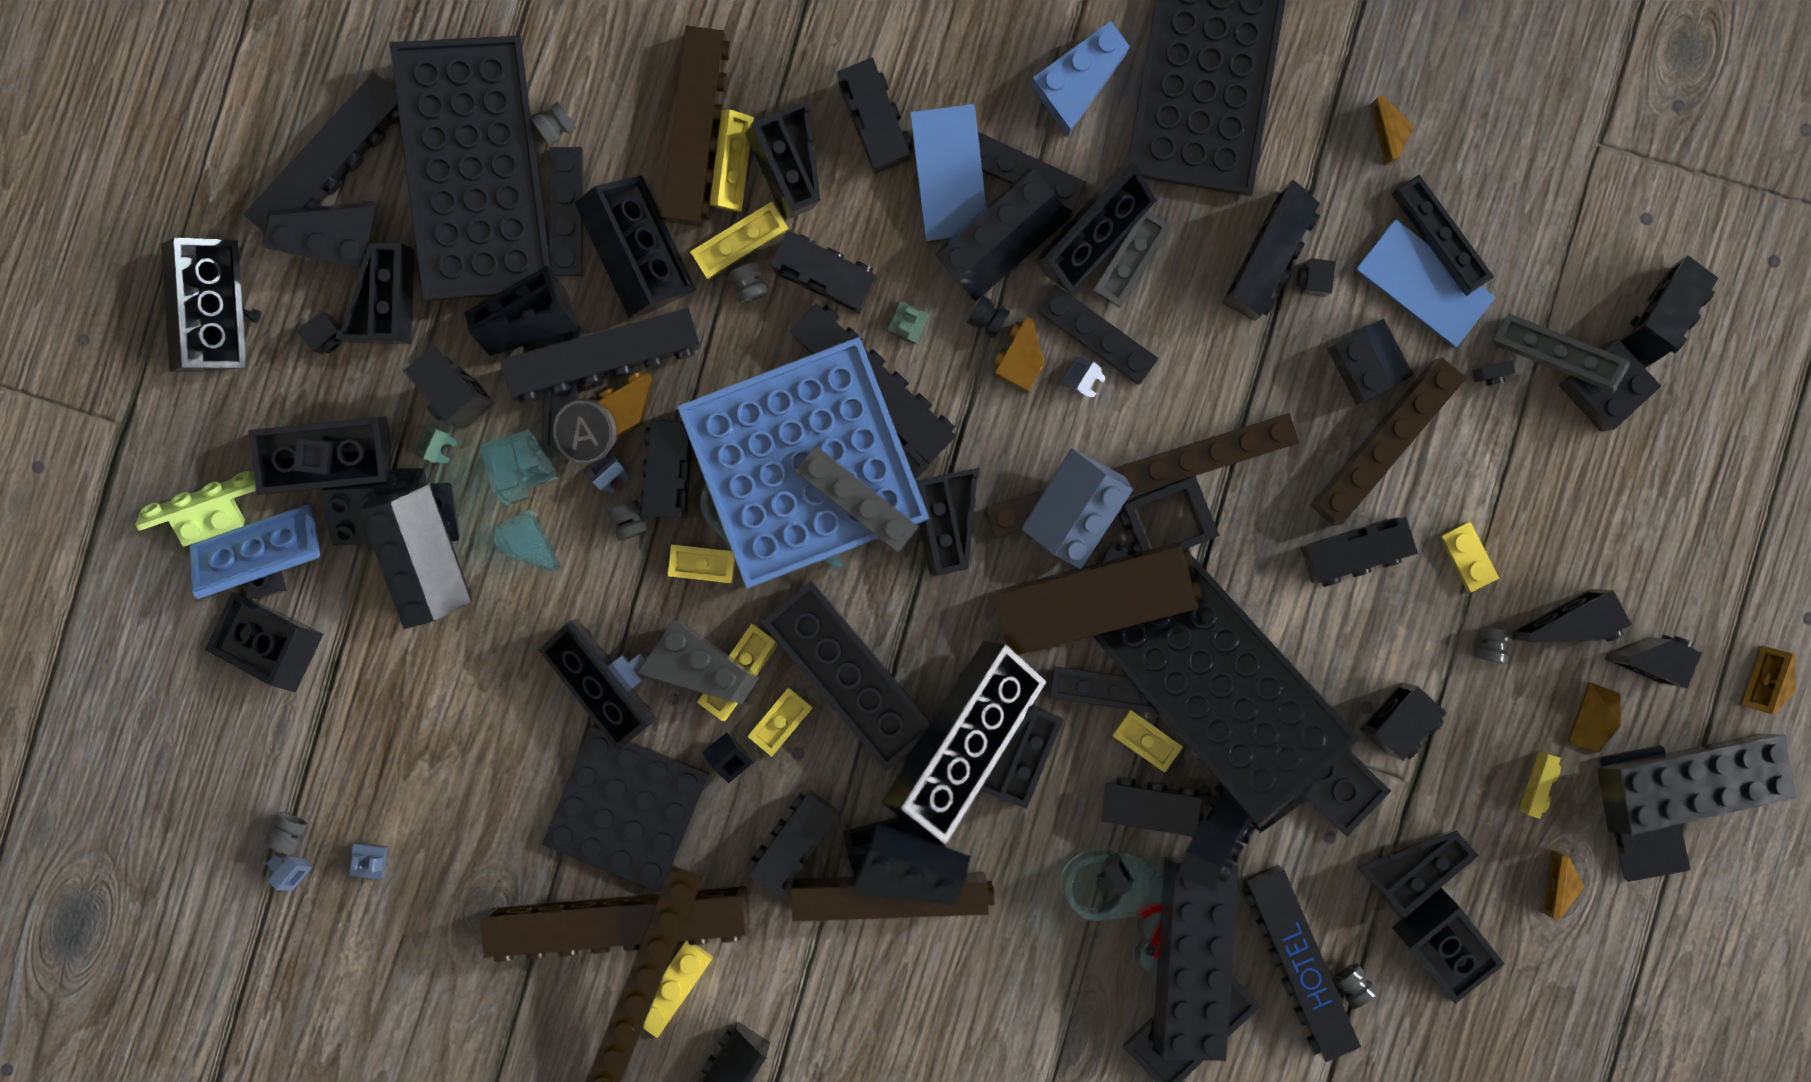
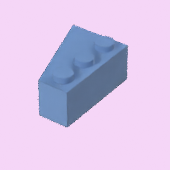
[1030,21,1130,137]

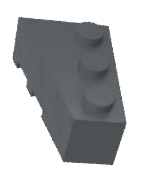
[637,620,760,704]

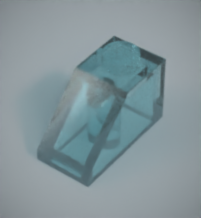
[493,510,562,571]

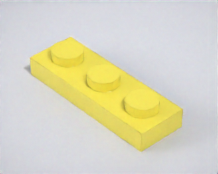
[709,109,754,212]
[690,201,789,280]
[697,623,779,721]
[643,941,713,1038]

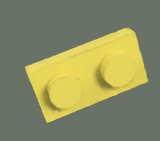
[1439,522,1499,593]
[668,544,735,583]
[747,687,813,757]
[1112,710,1183,773]
[1518,751,1561,819]

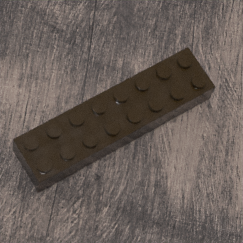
[480,886,750,962]

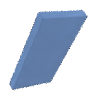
[910,104,986,241]
[1354,219,1496,348]
[189,503,320,599]

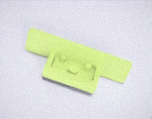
[135,471,256,547]

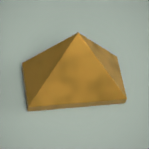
[1370,96,1414,166]
[1741,645,1796,715]
[1567,682,1621,753]
[1543,851,1585,920]

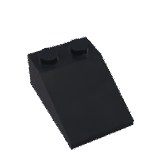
[1512,589,1632,642]
[205,592,323,692]
[1392,887,1505,1004]

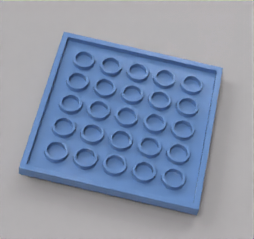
[677,337,929,589]

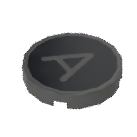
[553,399,617,464]

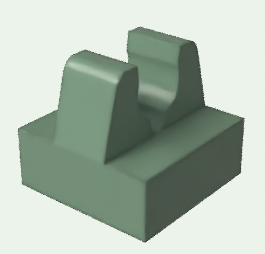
[887,301,929,344]
[414,424,457,463]

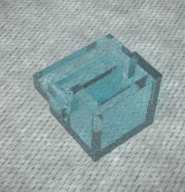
[480,429,559,506]

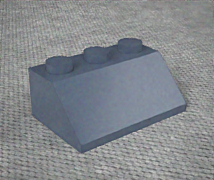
[1021,447,1133,569]

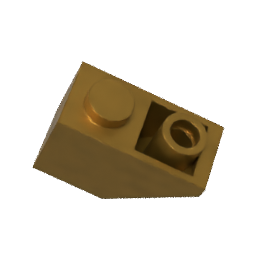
[992,317,1045,394]
[597,372,655,440]

